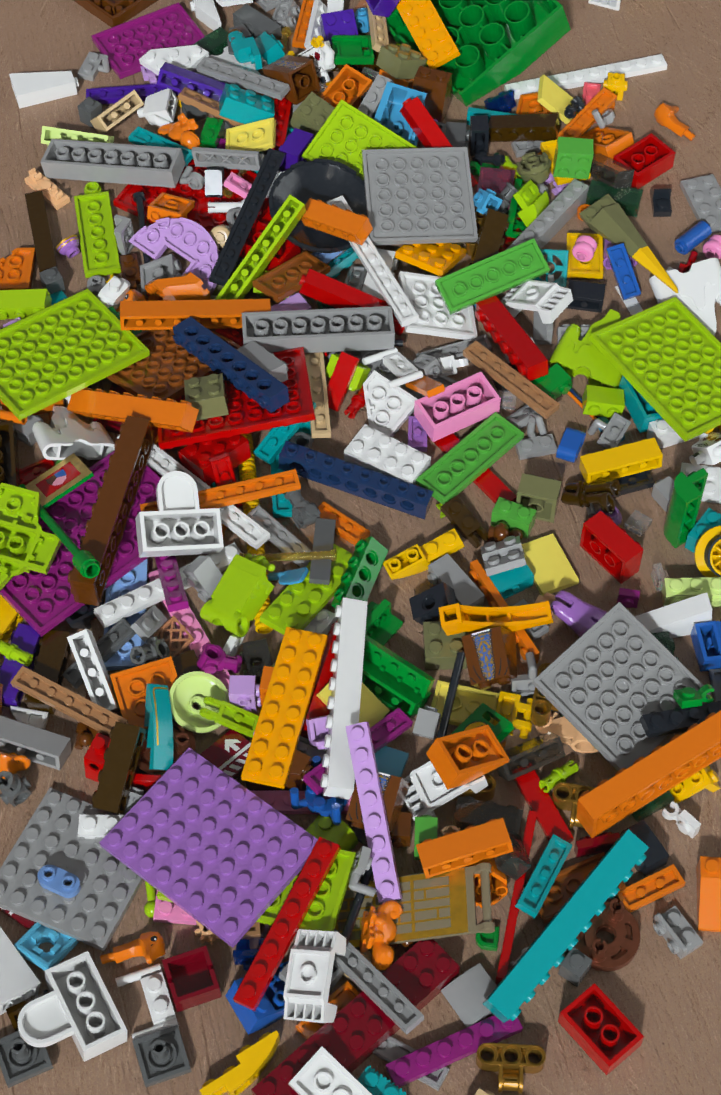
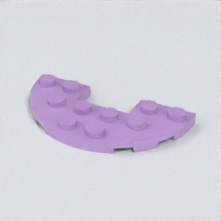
[129,217,220,296]

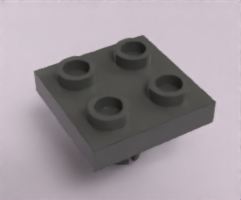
[132,1025,192,1088]
[0,1031,53,1088]

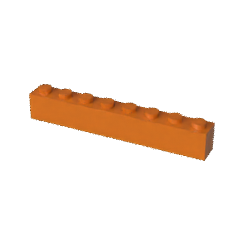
[120,299,271,330]
[67,387,199,433]

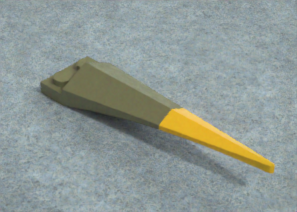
[579,194,678,293]

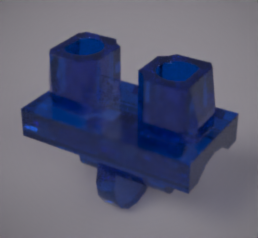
[484,89,516,113]
[233,938,265,971]

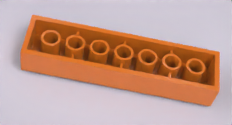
[576,711,721,838]

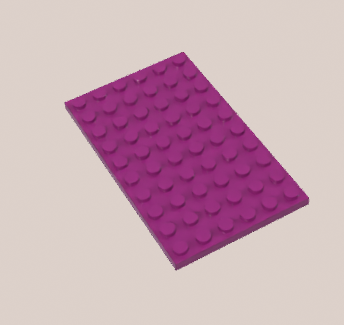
[0,450,161,637]

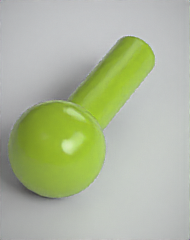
[144,881,156,918]

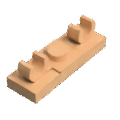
[24,168,71,210]

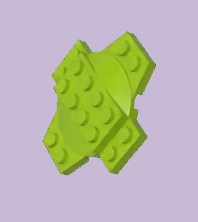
[0,483,62,590]

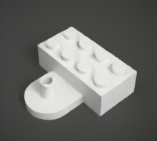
[135,471,224,558]
[17,951,127,1062]

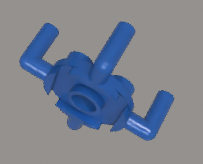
[290,756,356,825]

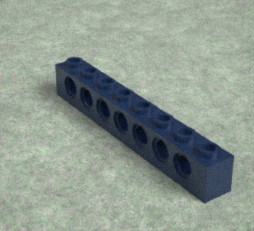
[173,316,290,413]
[278,441,433,520]

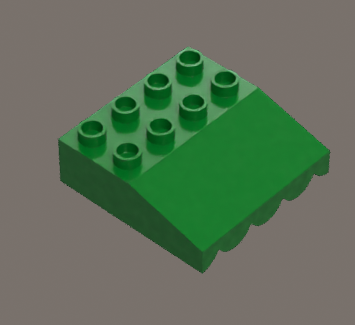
[386,0,571,107]

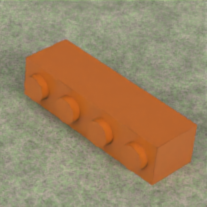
[301,198,373,245]
[416,818,513,879]

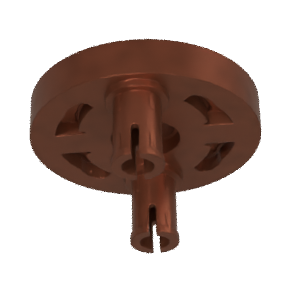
[137,719,196,775]
[574,899,640,971]

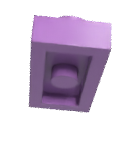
[408,416,427,452]

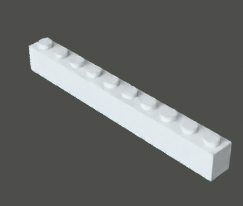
[320,597,368,800]

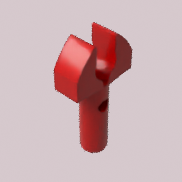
[678,251,698,273]

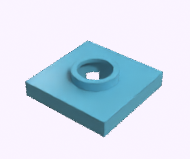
[14,922,79,971]

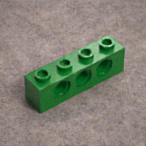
[331,536,388,609]

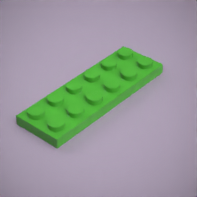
[435,238,550,315]
[416,412,524,505]

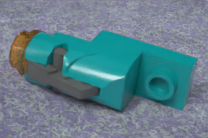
[227,29,263,70]

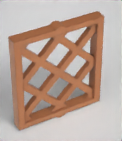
[151,616,195,657]

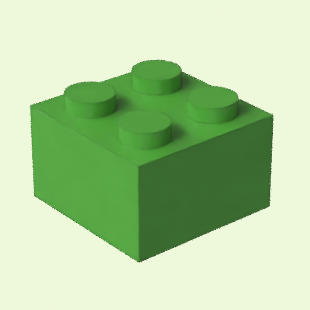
[553,137,594,179]

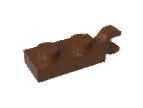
[119,253,141,290]

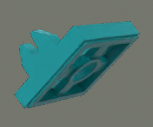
[532,249,569,287]

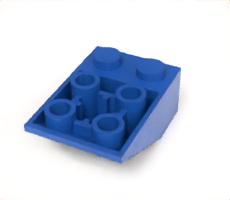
[690,621,721,672]
[225,961,289,1035]

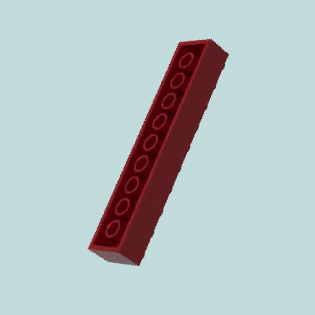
[251,939,460,1095]

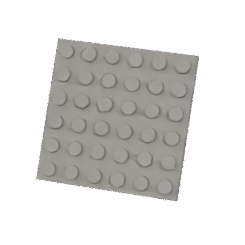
[362,147,478,245]
[532,602,711,771]
[0,787,144,951]

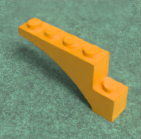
[439,601,554,636]

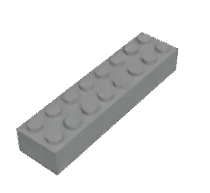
[41,139,185,188]
[242,306,395,353]

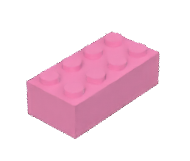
[414,372,501,442]

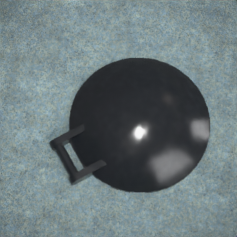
[269,159,369,253]

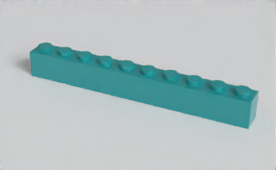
[482,829,649,1023]

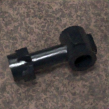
[564,95,586,119]
[472,151,505,166]

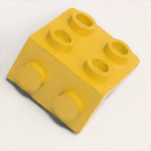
[668,765,720,803]

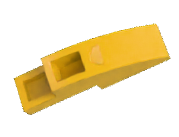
[383,528,464,580]
[199,1030,280,1095]

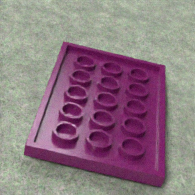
[91,2,208,79]

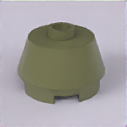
[517,152,551,185]

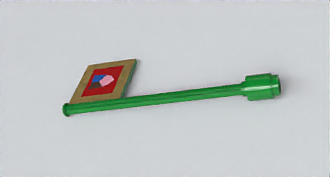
[18,453,100,578]

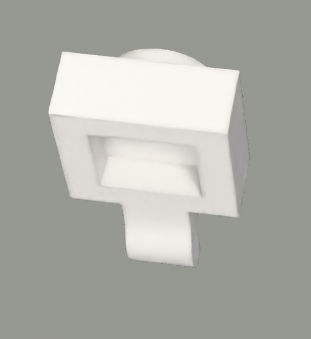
[437,355,469,376]
[662,801,701,838]

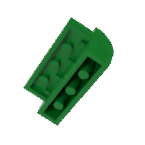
[663,468,708,548]
[362,635,435,719]

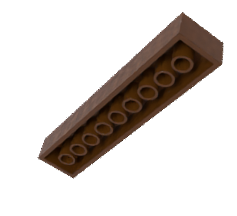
[68,416,154,606]

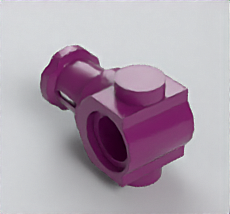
[197,643,242,674]

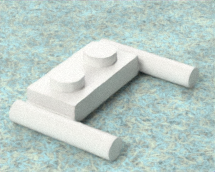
[362,347,423,389]
[115,963,179,1040]

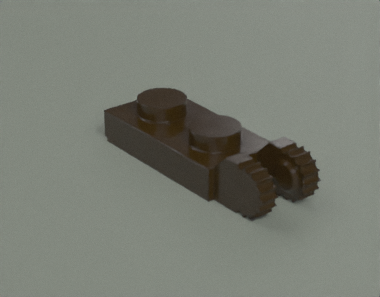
[440,496,489,548]

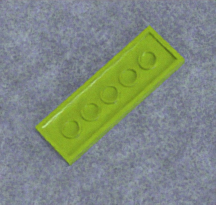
[74,191,121,278]
[260,543,353,635]

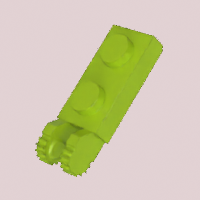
[199,696,259,738]

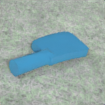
[267,567,309,585]

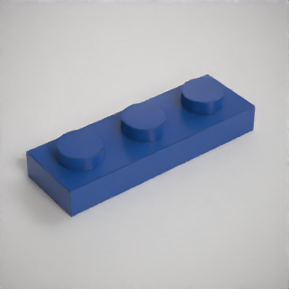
[605,243,641,301]

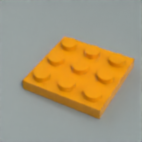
[395,243,467,277]

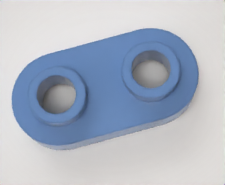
[37,865,81,898]

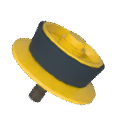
[694,526,721,577]

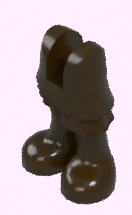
[561,479,621,514]

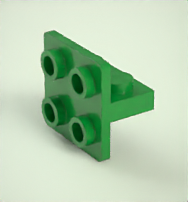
[365,599,403,646]

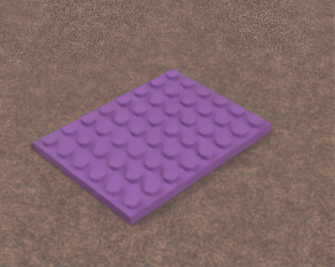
[99,748,318,948]

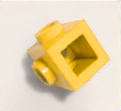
[603,73,628,101]

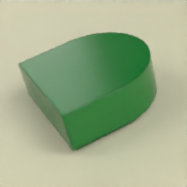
[475,926,499,951]

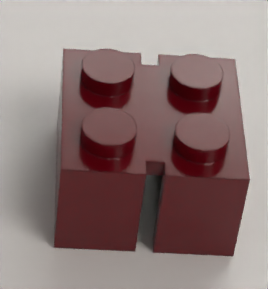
[162,945,222,1012]

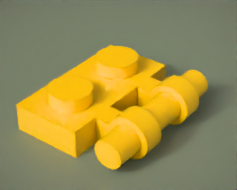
[493,691,533,739]

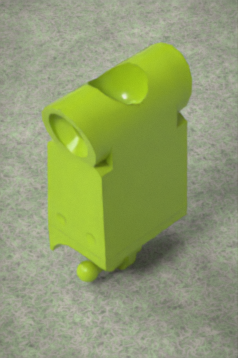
[200,553,275,637]

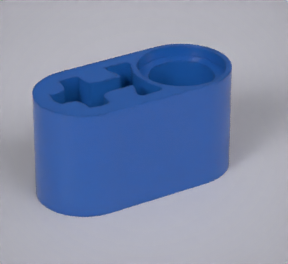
[556,427,586,463]

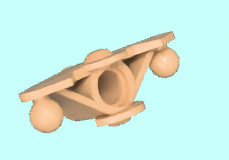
[535,712,598,754]

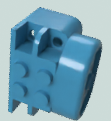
[374,81,427,147]

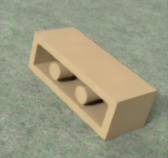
[90,90,144,134]

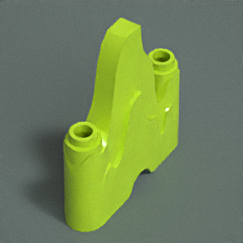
[548,309,622,389]

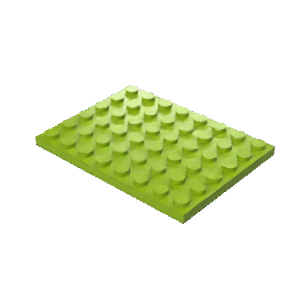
[0,289,150,421]
[589,297,721,442]

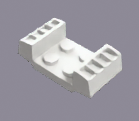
[501,280,573,324]
[404,761,488,821]
[283,929,346,1023]

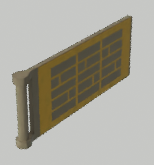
[335,863,495,949]

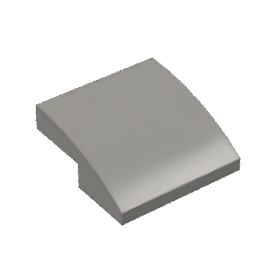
[440,963,497,1027]

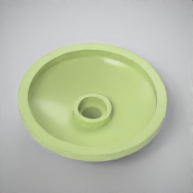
[169,671,230,733]

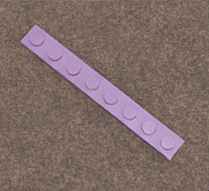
[345,721,402,904]

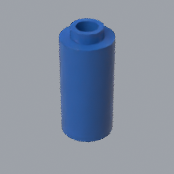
[675,221,712,255]

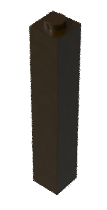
[25,191,58,272]

